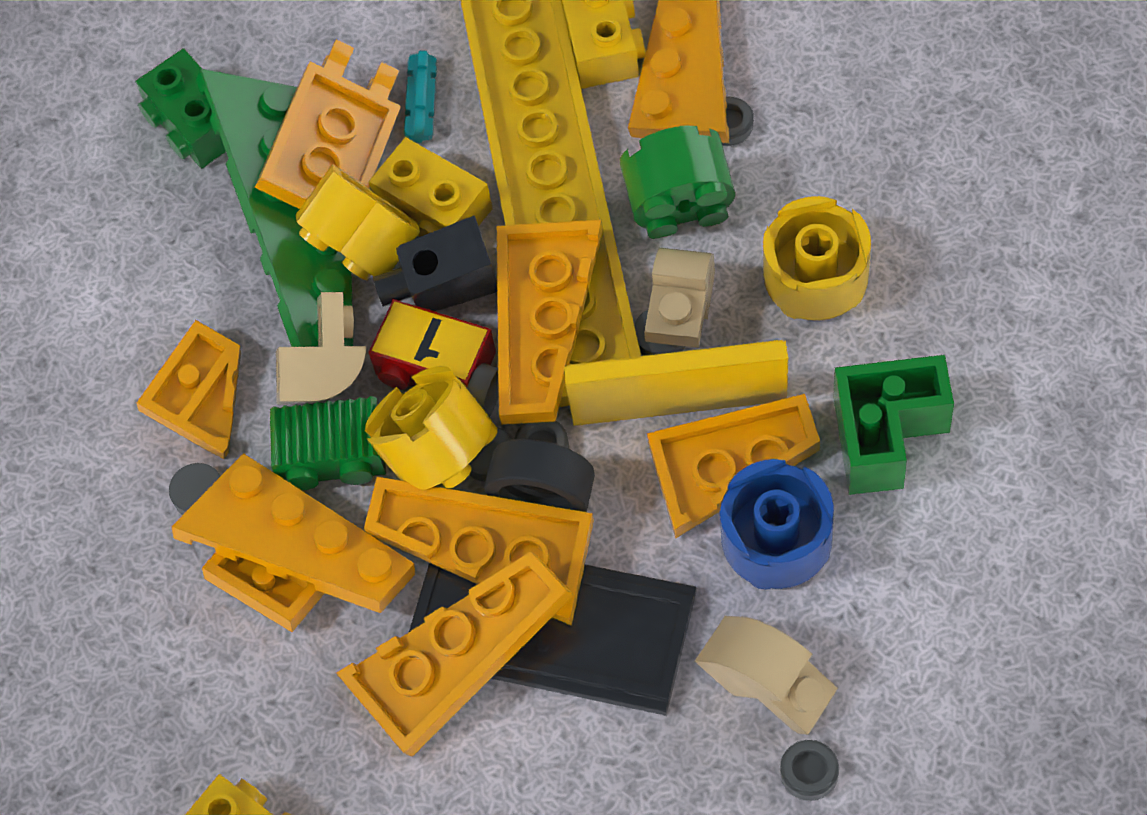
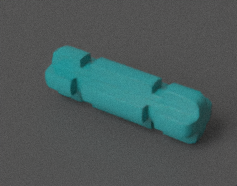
[403,50,437,143]

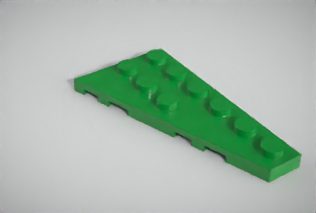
[195,69,354,347]

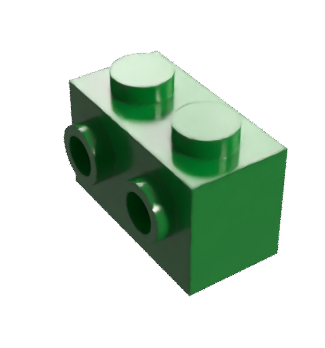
[135,48,226,169]

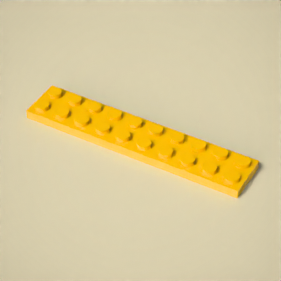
[460,0,641,407]

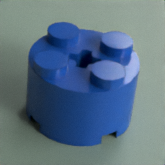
[720,459,834,590]

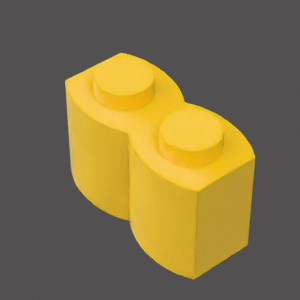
[296,164,420,281]

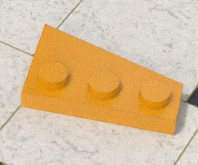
[647,394,820,539]

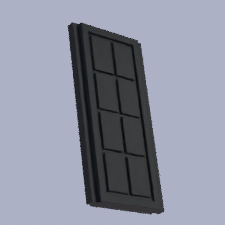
[409,563,697,716]

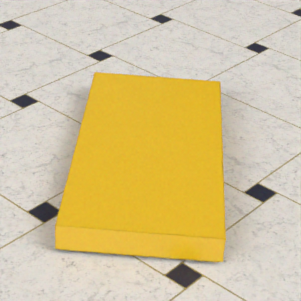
[564,340,788,426]

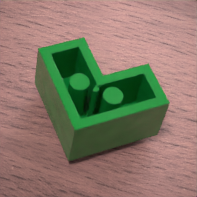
[833,355,954,495]

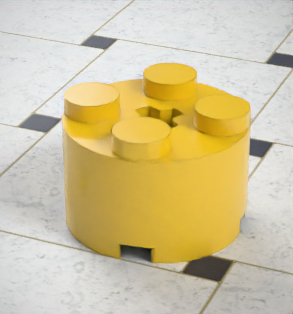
[763,196,871,320]
[365,366,498,490]

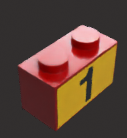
[368,299,496,390]

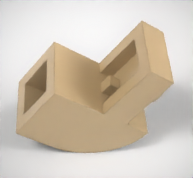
[645,248,715,348]
[276,292,366,405]
[695,616,838,735]

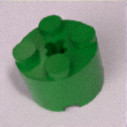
[620,125,736,239]

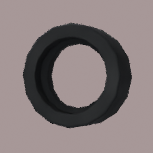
[484,439,595,512]

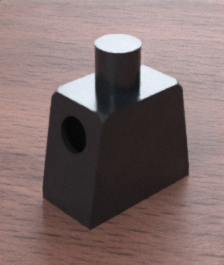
[373,216,497,311]

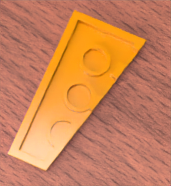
[628,0,729,143]
[497,219,603,425]
[171,453,415,613]
[364,477,594,626]
[336,551,574,757]

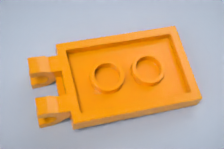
[255,39,401,209]

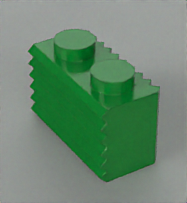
[270,396,386,491]

